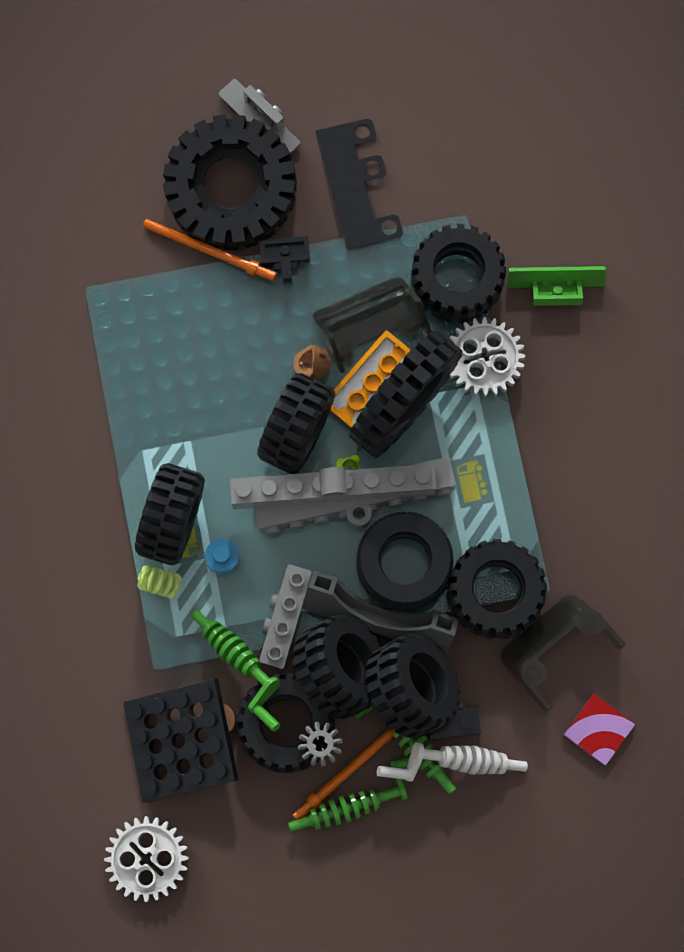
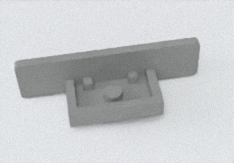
[219,79,300,154]
[259,564,312,669]

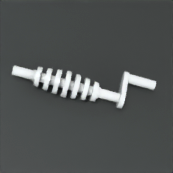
[377,742,528,782]

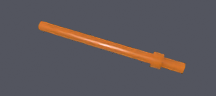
[143,219,277,282]
[292,729,396,820]

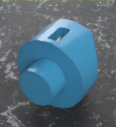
[205,539,239,575]

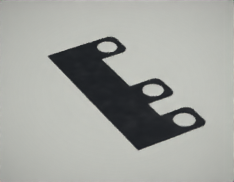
[316,119,403,250]

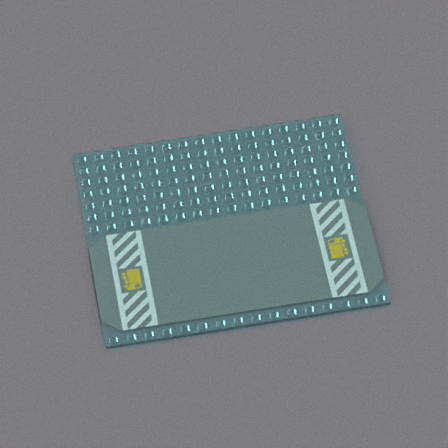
[86,215,550,670]

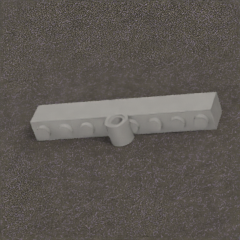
[254,456,456,535]
[230,464,436,510]

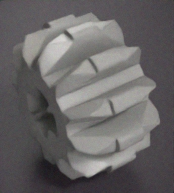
[298,722,342,767]

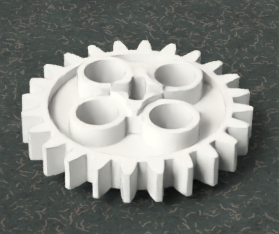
[449,317,525,398]
[104,816,189,902]

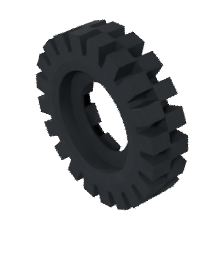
[163,114,297,250]
[349,330,463,458]

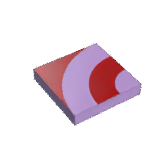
[563,694,635,766]

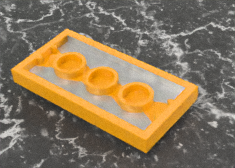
[330,330,410,429]

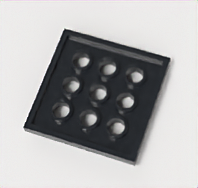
[123,679,239,803]

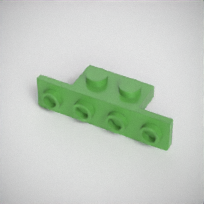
[507,266,607,306]

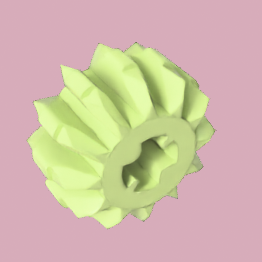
[137,565,182,599]

